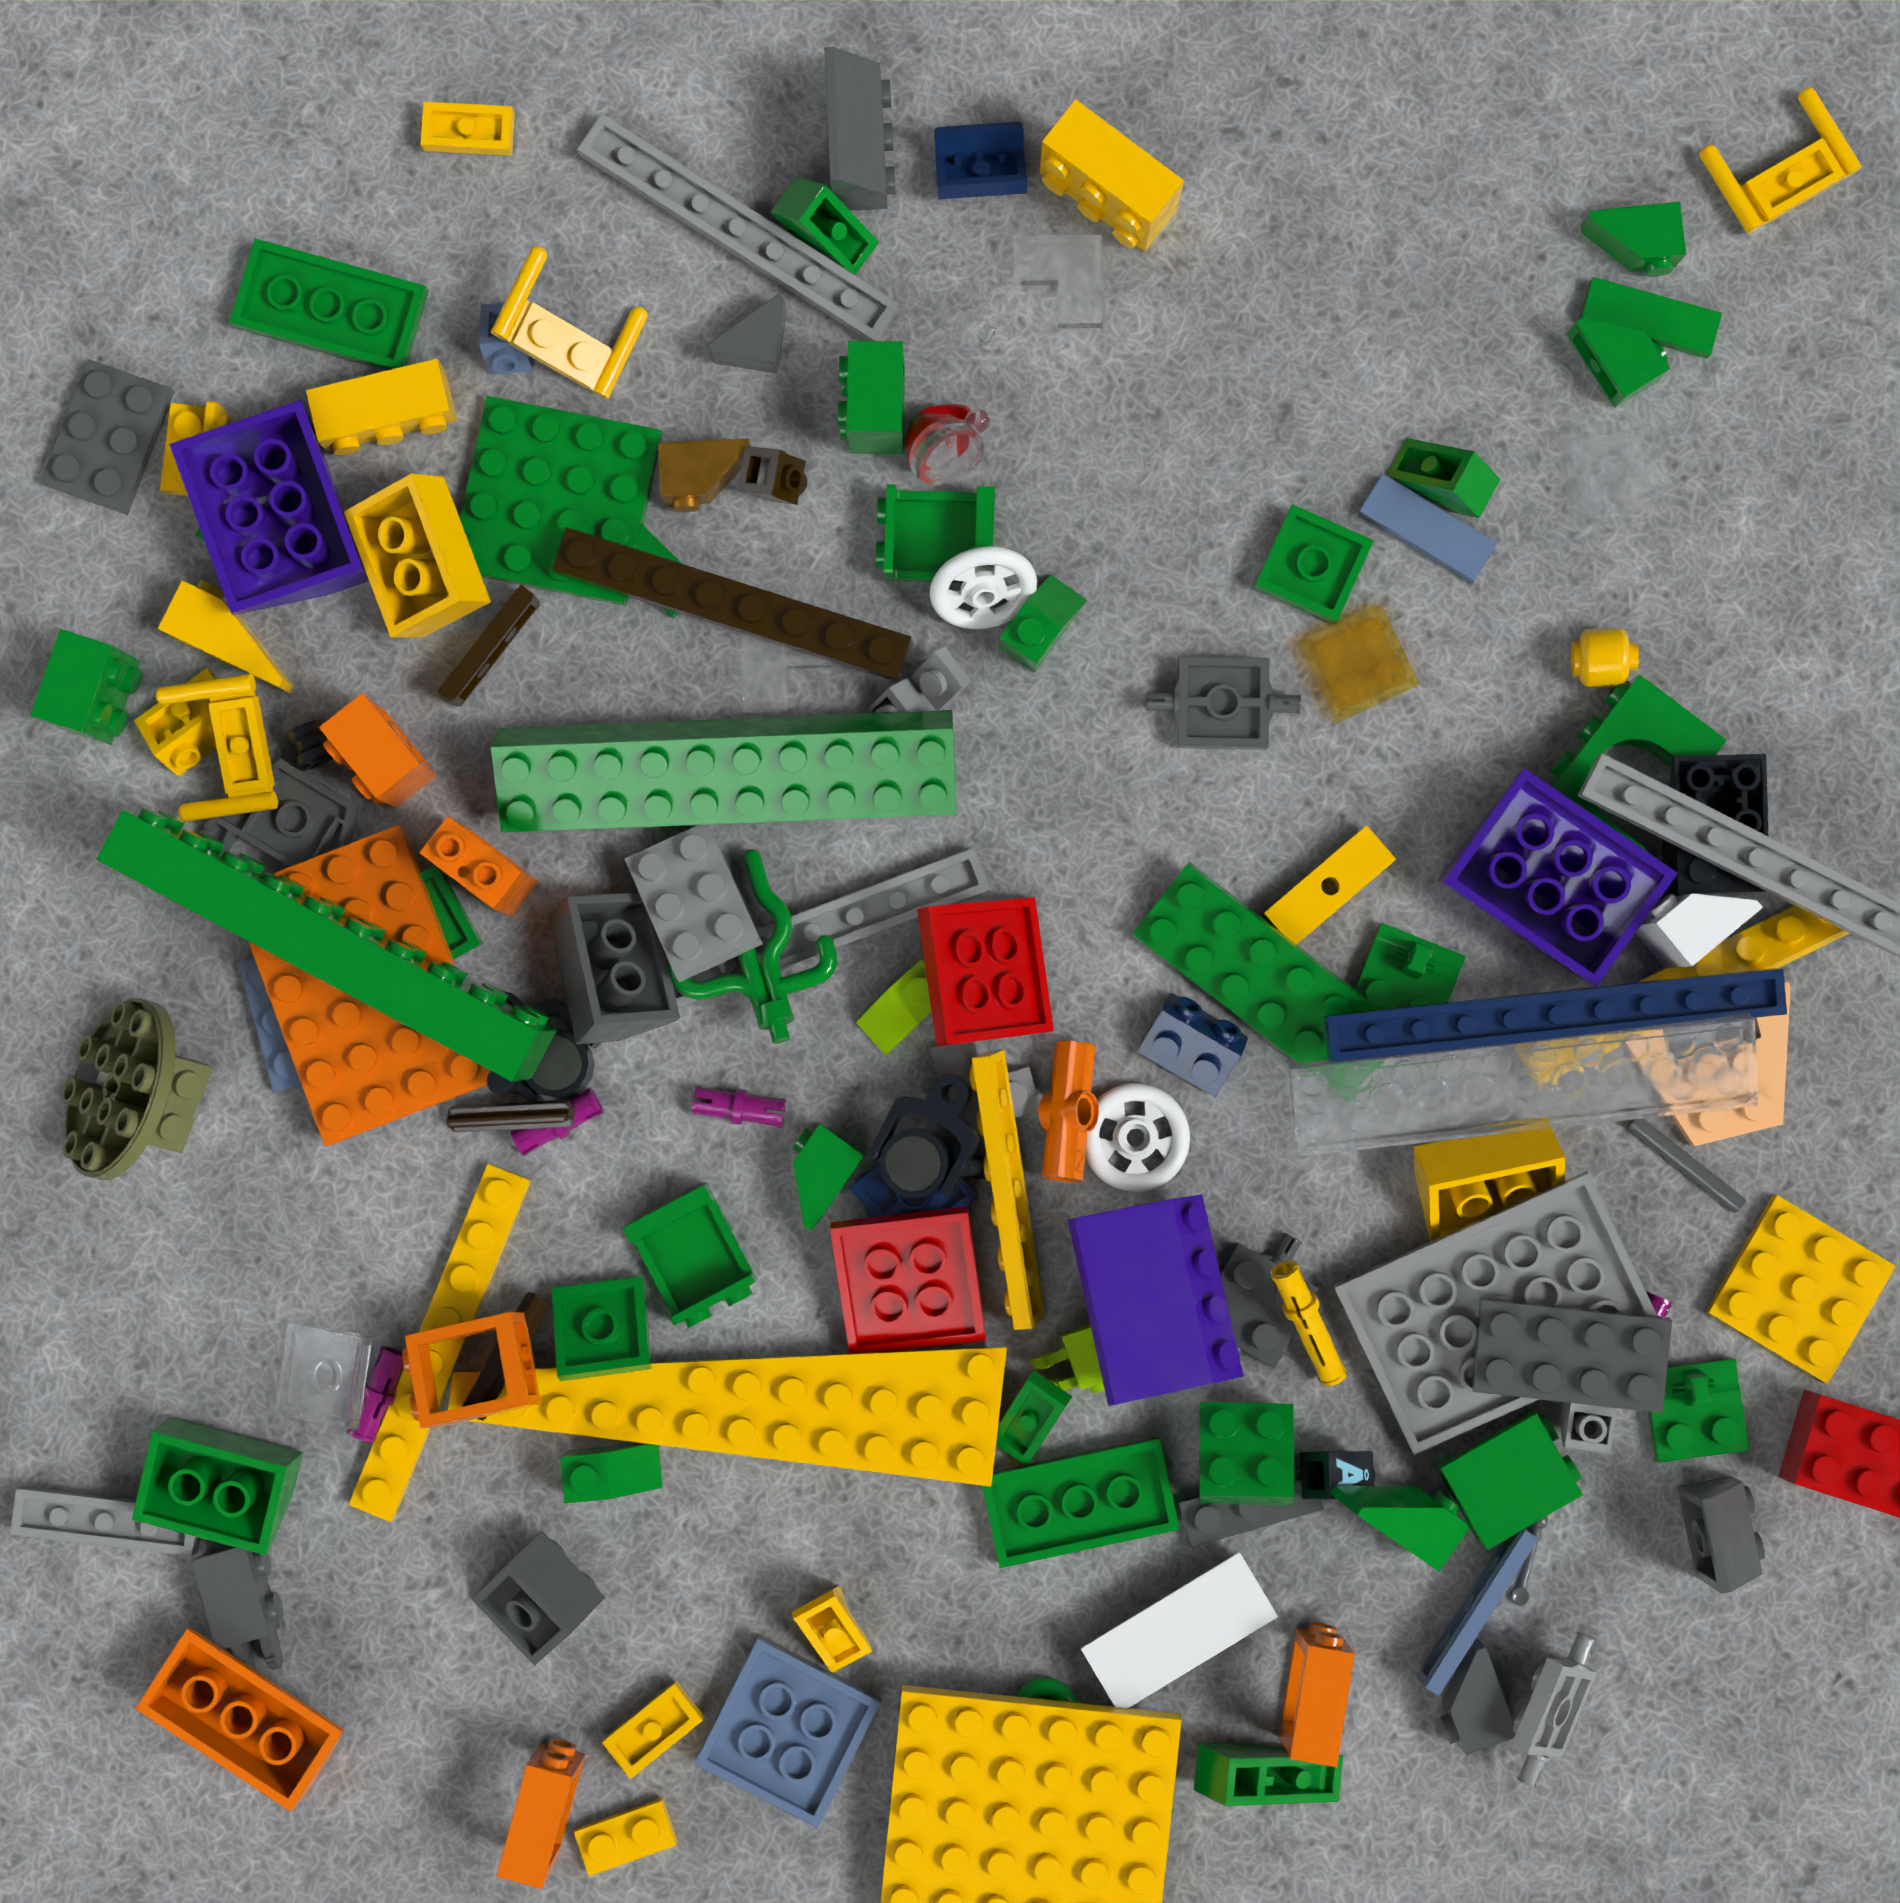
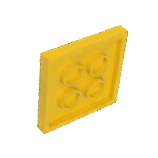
[1705,1194,1896,1384]

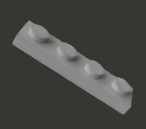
[10,1486,199,1556]

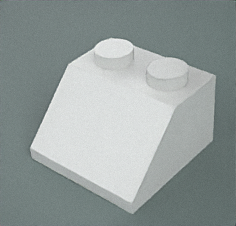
[1635,893,1763,968]

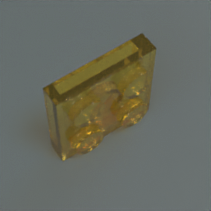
[1299,604,1420,724]

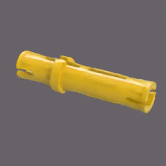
[1270,1260,1347,1386]

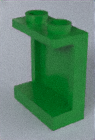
[875,484,995,583]
[623,1184,758,1328]
[1433,1409,1583,1550]

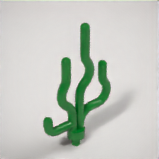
[668,825,838,1044]

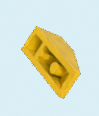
[158,580,293,694]

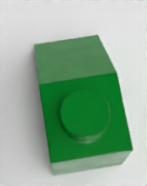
[770,177,879,275]
[1581,201,1686,277]
[1566,317,1670,408]
[1386,438,1501,518]
[999,575,1087,673]
[793,1124,866,1231]
[560,1443,663,1504]

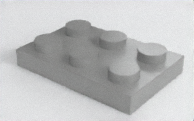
[625,824,763,982]

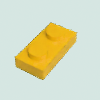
[420,101,515,156]
[602,1680,705,1779]
[574,1797,678,1876]

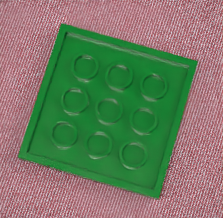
[460,396,663,606]

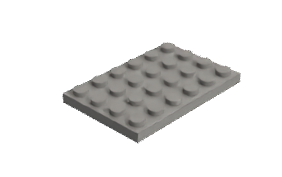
[1334,1171,1657,1455]

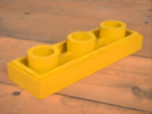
[1262,825,1396,944]

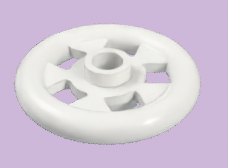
[930,546,1037,629]
[1085,1083,1190,1192]

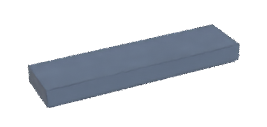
[1417,1529,1539,1696]

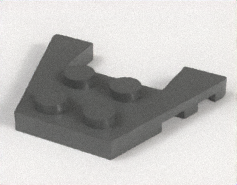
[198,758,360,867]

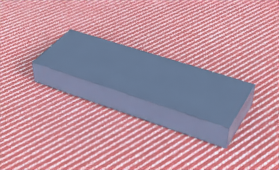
[1358,474,1498,584]

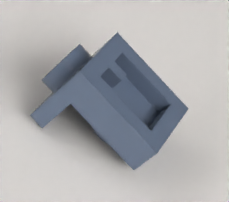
[479,303,532,374]

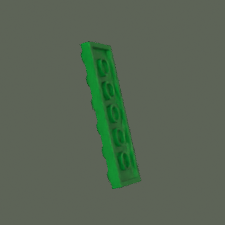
[1132,862,1384,1101]

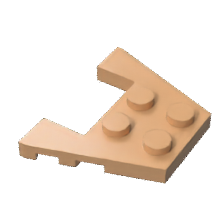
[1625,982,1791,1146]

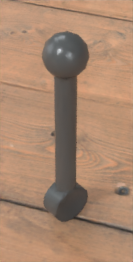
[1510,1516,1548,1606]

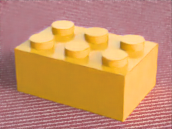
[1040,99,1184,252]
[344,473,491,638]

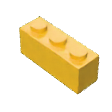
[306,359,457,456]

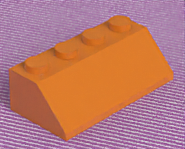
[135,1627,345,1812]

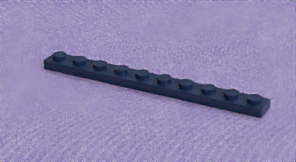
[1324,968,1787,1062]

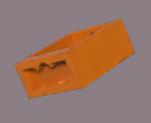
[419,816,539,917]
[402,1312,541,1428]
[1279,1622,1355,1767]
[496,1739,585,1889]

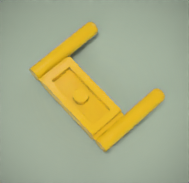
[1699,87,1862,235]
[491,246,648,399]
[155,674,278,822]

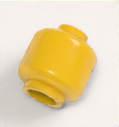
[1571,628,1639,688]

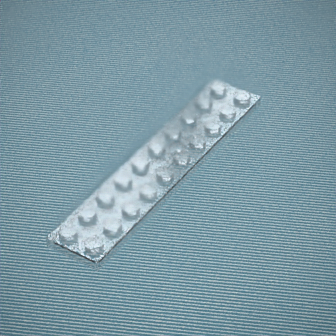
[1289,1013,1758,1157]

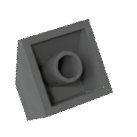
[1677,1476,1765,1594]
[472,1531,606,1666]

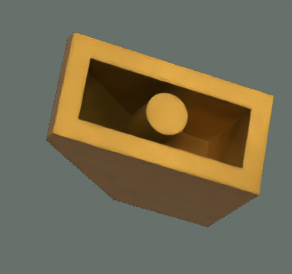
[658,438,751,513]

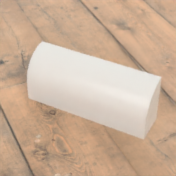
[1081,1552,1278,1709]

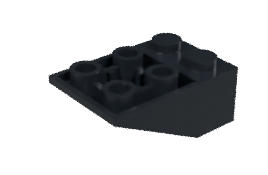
[1662,754,1769,895]

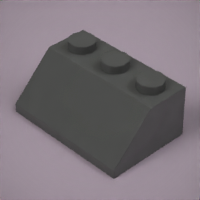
[824,47,896,211]
[549,893,680,1045]

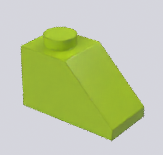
[856,959,932,1055]

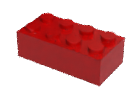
[1778,1389,1900,1518]

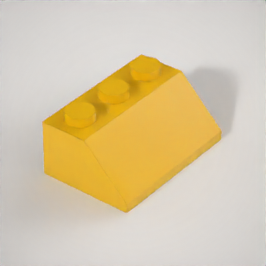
[1414,1118,1565,1241]

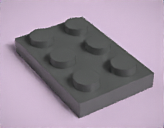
[40,359,175,515]

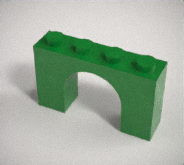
[1550,674,1727,850]

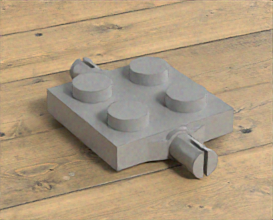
[1511,1631,1597,1788]

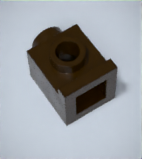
[737,446,807,505]

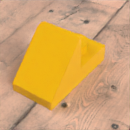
[792,1586,872,1673]

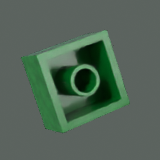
[838,341,905,454]
[30,629,142,745]
[1199,1402,1294,1506]

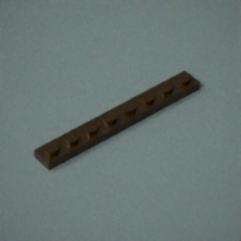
[552,527,911,682]

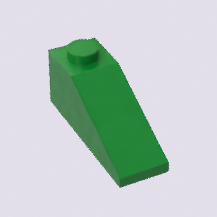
[1330,1486,1471,1572]
[1193,1742,1343,1806]

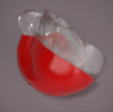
[905,404,990,485]

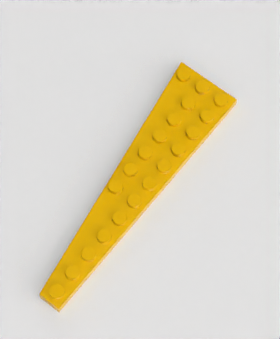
[448,1346,1007,1487]

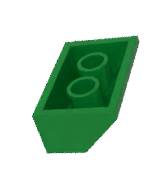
[132,1417,303,1555]

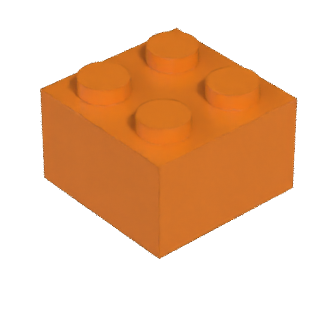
[319,693,437,809]

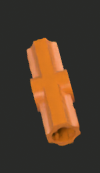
[1038,1040,1099,1183]

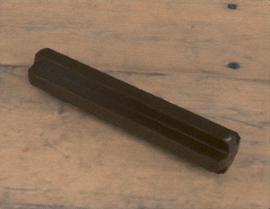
[446,1100,576,1132]
[462,1292,550,1421]

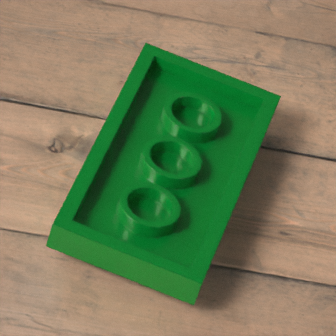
[229,238,429,370]
[982,1437,1180,1568]

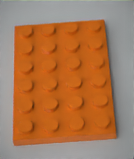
[248,825,490,1147]

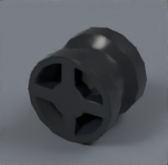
[283,719,333,771]

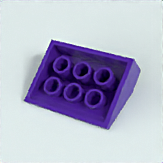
[169,400,369,615]
[1438,768,1678,987]
[1068,1194,1243,1406]

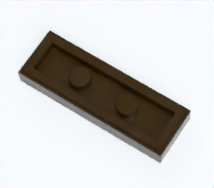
[437,584,540,707]

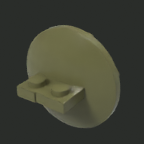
[62,998,213,1180]

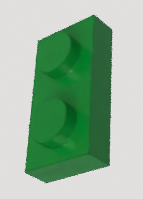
[996,1371,1073,1466]

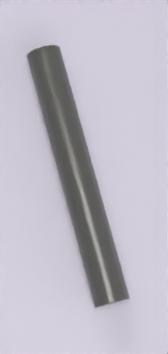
[1626,1114,1746,1213]

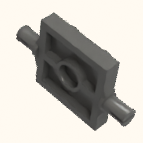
[1146,656,1301,750]
[1221,1233,1319,1369]

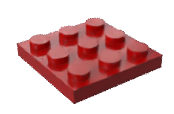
[917,897,1054,1047]
[830,1206,986,1354]

